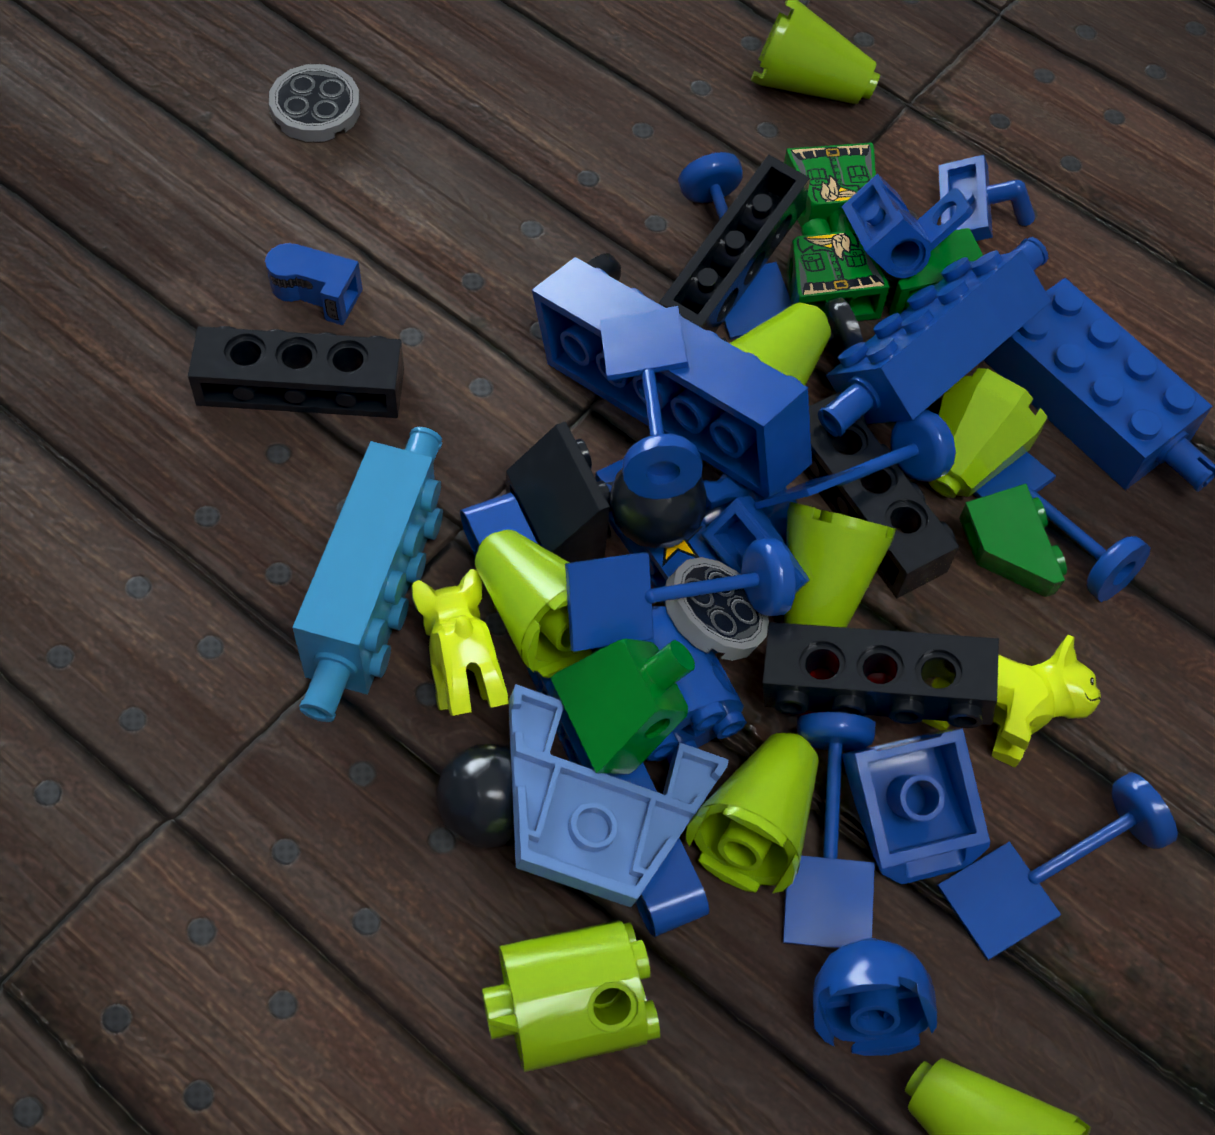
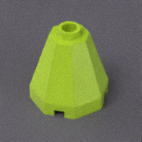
[929,368,1048,498]

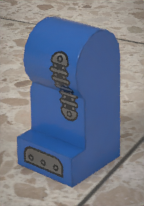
[265,243,363,325]

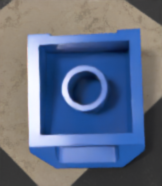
[842,728,990,885]

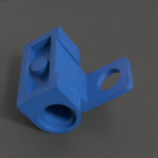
[842,173,973,278]

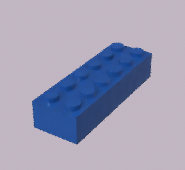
[532,257,812,498]

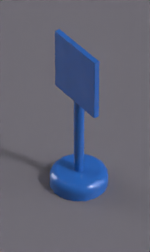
[678,152,791,340]
[600,306,703,499]
[754,409,956,509]
[973,452,1151,602]
[565,537,796,652]
[783,712,876,949]
[937,772,1178,961]

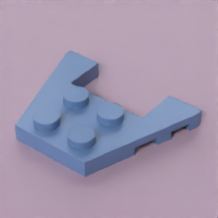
[509,684,729,907]

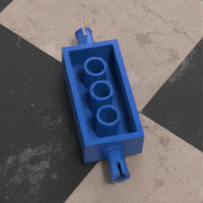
[818,237,1051,437]
[983,278,1215,492]

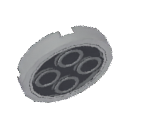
[269,64,360,142]
[665,557,769,661]

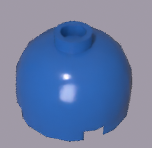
[813,938,937,1056]

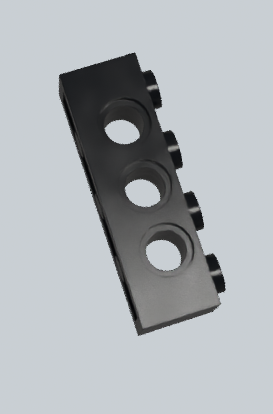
[659,154,810,333]
[188,326,404,418]
[803,392,959,599]
[763,622,999,728]

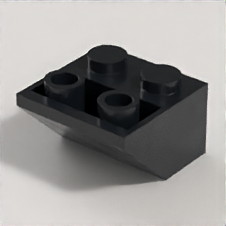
[506,421,612,563]

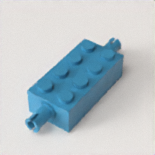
[292,427,443,722]

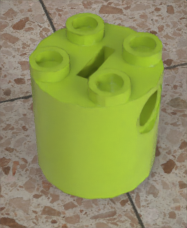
[482,920,660,1072]

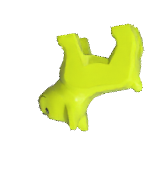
[411,569,509,716]
[922,634,1101,767]

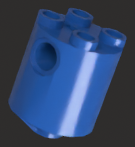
[595,606,747,765]

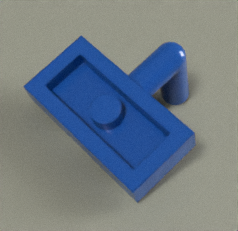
[939,154,1035,241]

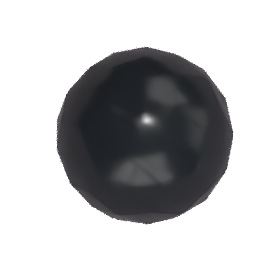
[610,468,707,549]
[437,744,515,848]

